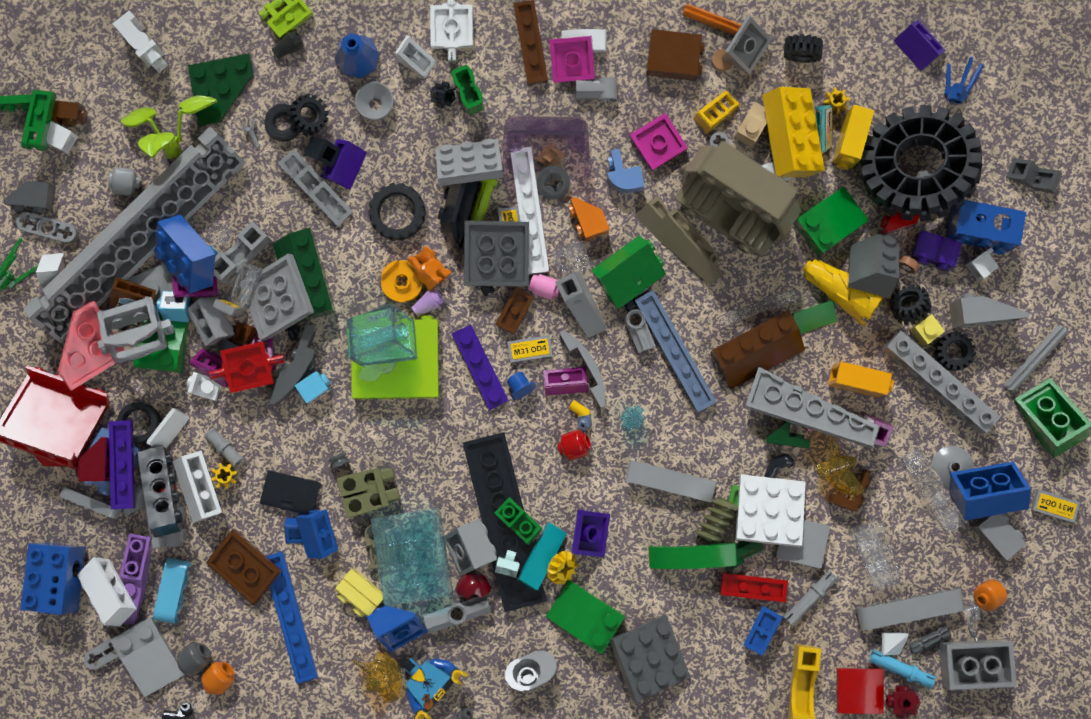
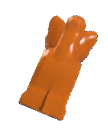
[407,246,452,291]

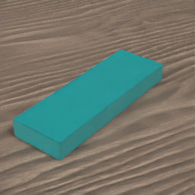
[517,522,567,591]

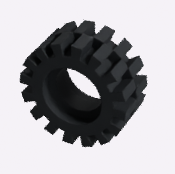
[783,34,823,63]
[287,94,329,136]
[889,284,932,325]
[933,331,976,371]

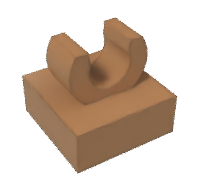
[536,142,565,167]

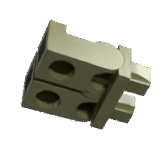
[337,468,401,519]

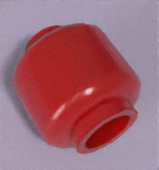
[558,430,591,461]

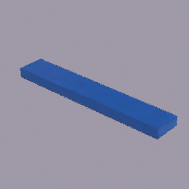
[266,551,319,684]

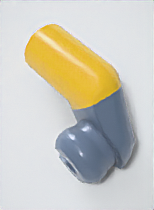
[568,400,592,431]

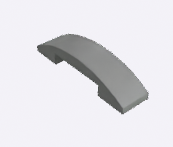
[559,330,605,409]

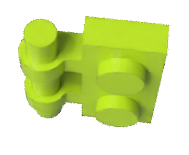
[259,0,314,40]

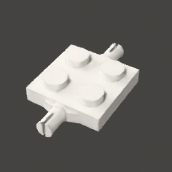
[430,0,473,62]

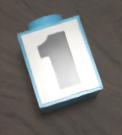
[157,291,192,322]
[295,371,331,405]

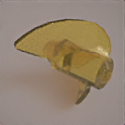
[816,436,864,496]
[351,652,402,703]

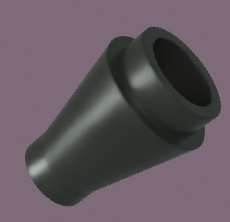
[271,31,304,59]

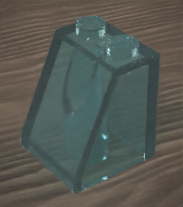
[346,303,417,366]

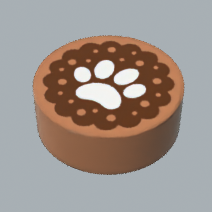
[899,256,919,274]

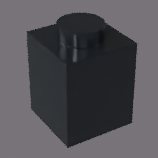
[303,137,341,168]

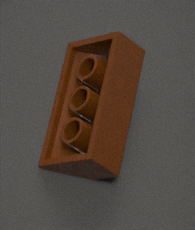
[710,310,805,389]

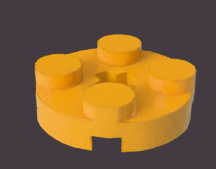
[381,260,424,303]

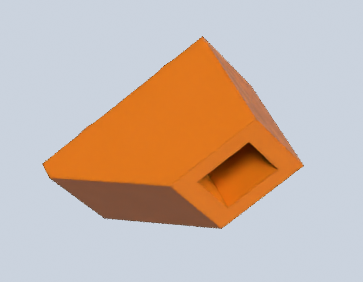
[568,197,610,241]

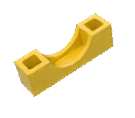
[788,644,821,719]

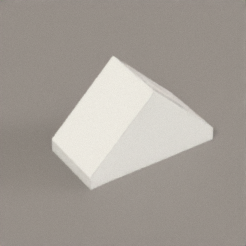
[395,36,436,78]
[36,253,65,295]

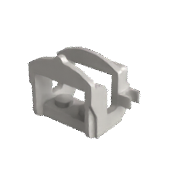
[97,296,174,363]

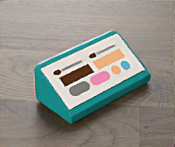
[816,105,832,152]

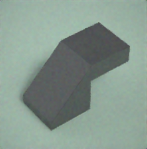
[1006,158,1062,193]

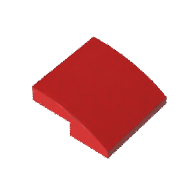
[837,668,884,714]

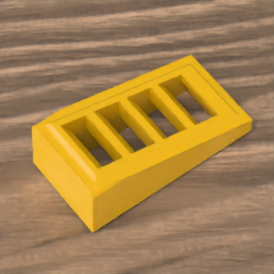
[694,90,740,134]

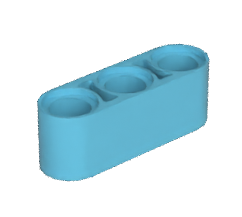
[153,557,191,624]

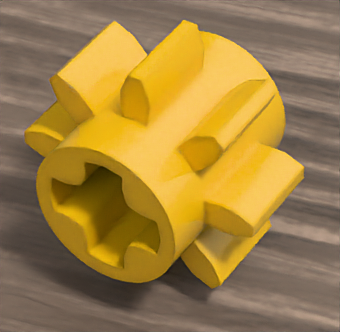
[822,87,850,116]
[211,463,237,490]

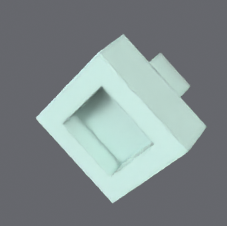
[495,550,520,578]

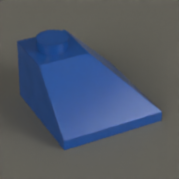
[367,606,428,652]

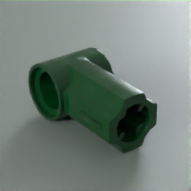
[726,541,765,570]

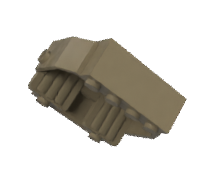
[675,140,801,256]

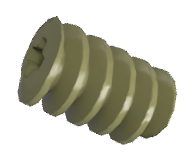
[695,495,738,544]

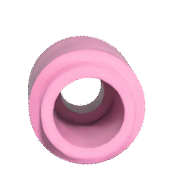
[529,274,560,300]

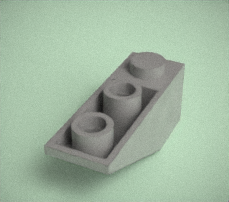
[555,271,607,338]

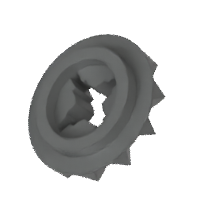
[536,166,570,200]

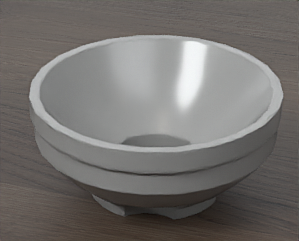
[355,82,394,121]

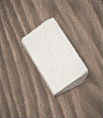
[147,408,190,449]

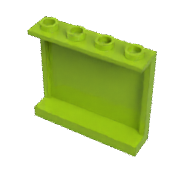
[351,316,440,400]

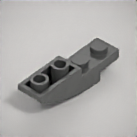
[268,324,318,406]

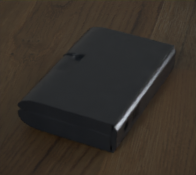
[260,470,321,515]

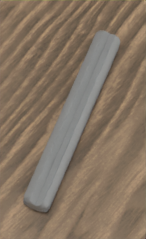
[1004,325,1068,393]

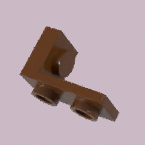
[828,469,872,512]

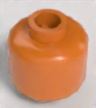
[973,579,1007,611]
[202,662,235,695]

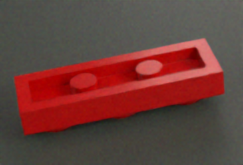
[720,573,788,602]

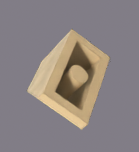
[734,102,767,148]

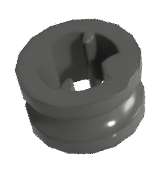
[328,452,350,470]

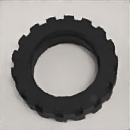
[368,183,426,241]

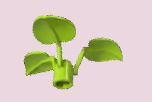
[121,96,218,159]

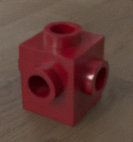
[885,685,920,719]

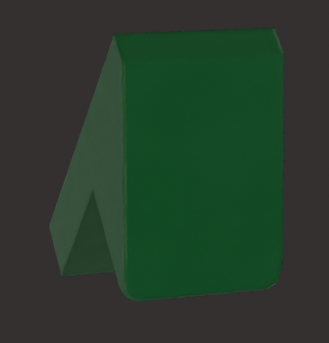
[763,421,811,448]

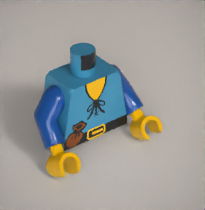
[402,658,468,719]

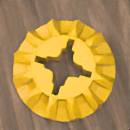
[547,551,578,585]

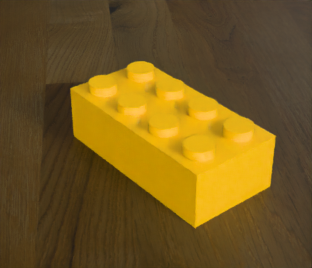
[762,87,825,178]

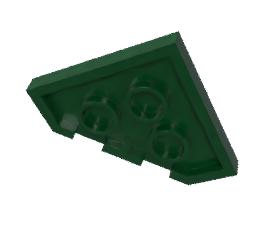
[187,53,254,127]

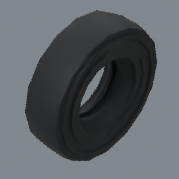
[264,103,299,142]

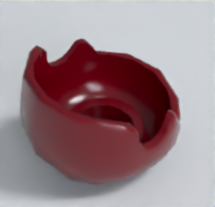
[455,572,492,600]

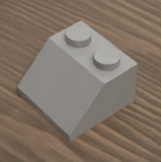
[443,519,497,577]

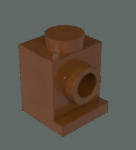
[51,100,88,127]

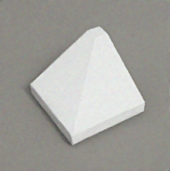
[882,632,908,655]

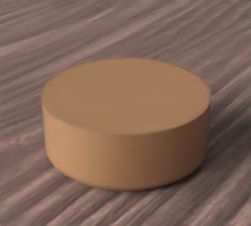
[712,49,732,71]

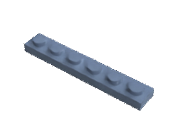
[635,290,717,413]

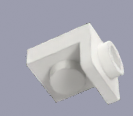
[186,372,221,401]

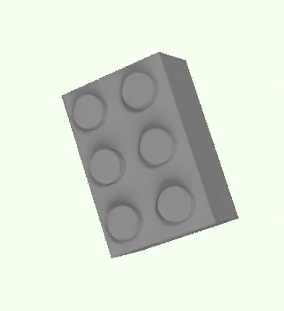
[939,639,1017,690]

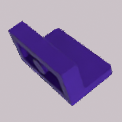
[894,20,946,71]
[320,139,367,190]

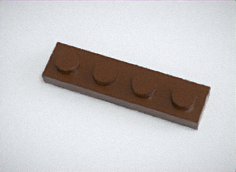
[513,0,548,86]

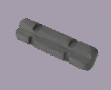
[909,626,951,654]

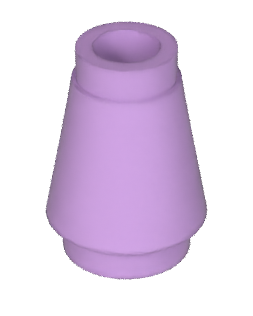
[412,288,445,317]

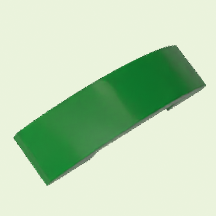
[648,543,737,569]

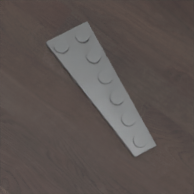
[745,367,879,449]

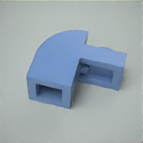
[606,149,645,193]

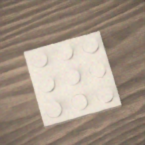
[735,474,805,547]

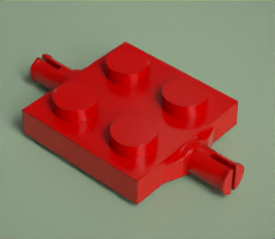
[209,341,285,393]

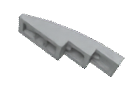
[278,149,353,226]
[625,460,716,503]

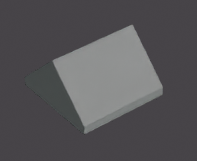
[722,15,772,75]

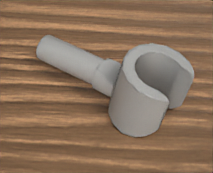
[242,117,260,148]

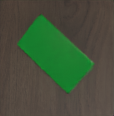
[791,300,837,334]

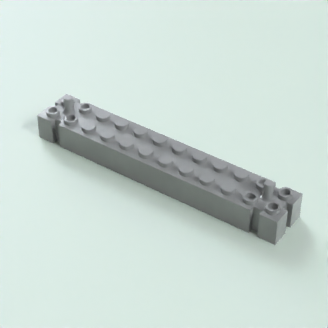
[23,127,246,344]

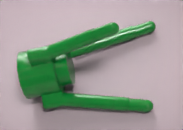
[0,238,38,290]

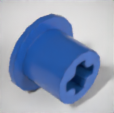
[507,372,536,400]

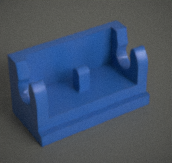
[295,509,339,559]
[743,606,783,656]

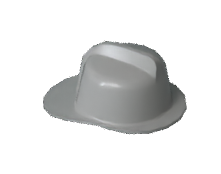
[505,650,557,691]

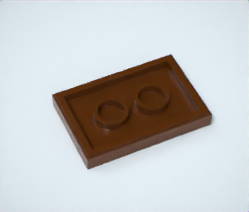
[206,529,282,605]

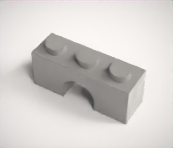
[214,221,272,285]

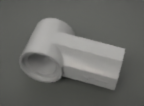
[576,77,617,103]
[624,310,655,353]

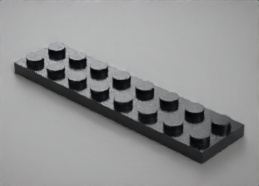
[463,432,547,612]

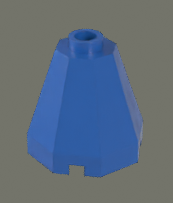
[334,33,380,79]

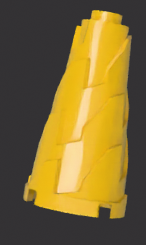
[802,259,883,326]

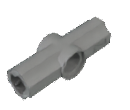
[423,596,492,634]

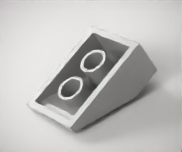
[949,293,1029,329]
[110,617,185,697]

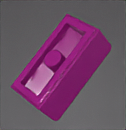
[171,276,218,297]
[543,367,588,396]

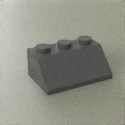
[847,234,899,298]

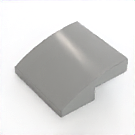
[775,520,830,569]

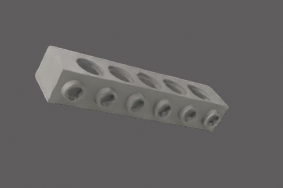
[882,331,1000,434]

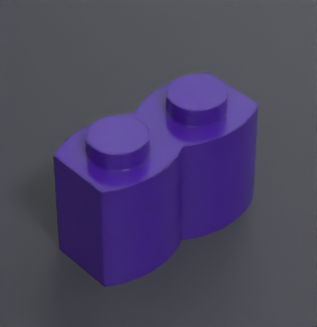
[911,231,962,271]

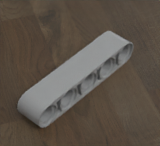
[856,588,965,630]

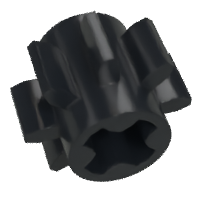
[430,81,456,109]

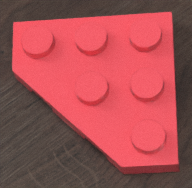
[58,301,124,391]

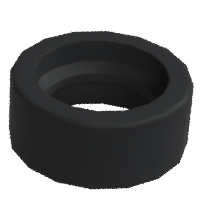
[116,402,161,443]

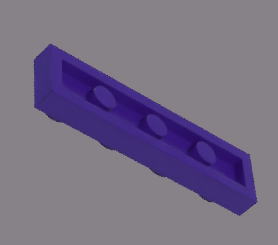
[452,324,509,410]
[108,420,136,510]

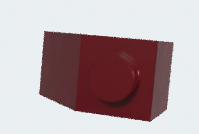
[75,437,110,482]

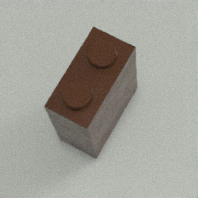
[646,29,705,81]

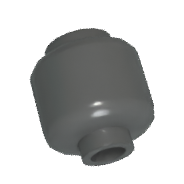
[177,642,211,676]

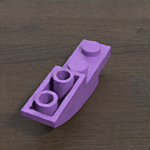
[120,533,152,625]

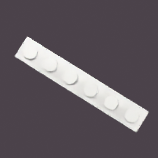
[510,147,549,275]

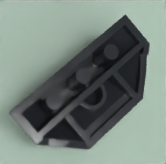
[438,181,480,253]

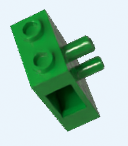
[591,235,666,309]

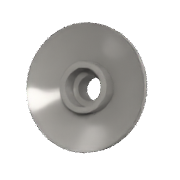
[931,446,974,488]

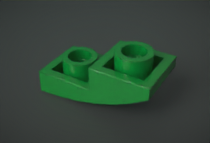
[495,497,543,545]

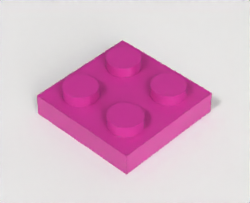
[549,35,596,83]
[629,113,688,171]

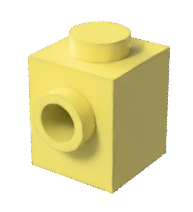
[909,314,945,346]

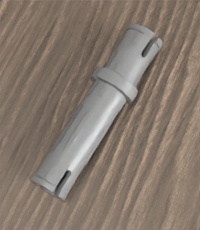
[783,570,839,627]

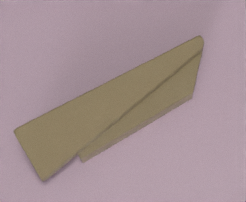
[635,196,723,285]

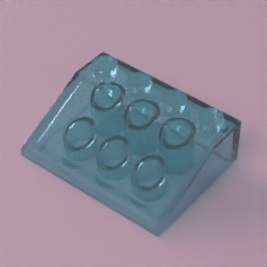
[371,507,453,606]

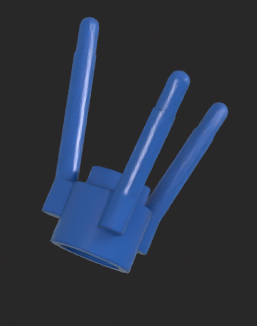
[944,56,984,104]

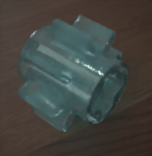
[620,404,646,431]

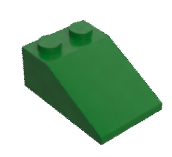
[793,186,869,257]
[133,307,190,374]
[1014,378,1091,458]
[546,580,625,654]

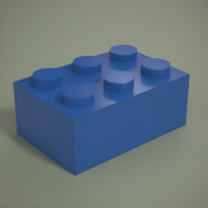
[154,214,216,294]
[949,461,1031,520]

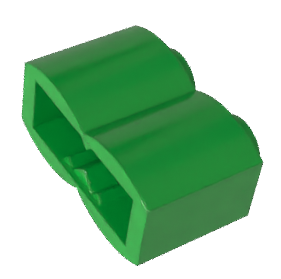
[452,65,484,115]

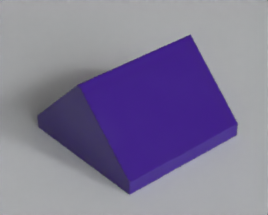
[571,509,610,557]

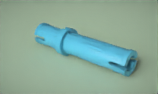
[868,649,936,689]

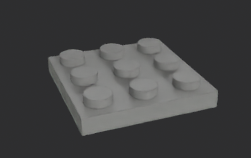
[436,139,503,186]
[240,254,314,341]

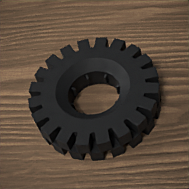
[860,105,982,221]

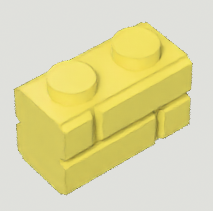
[334,568,386,618]

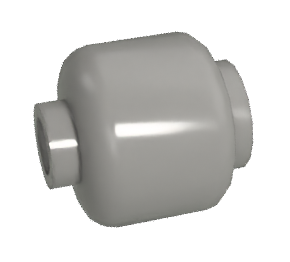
[108,167,140,196]

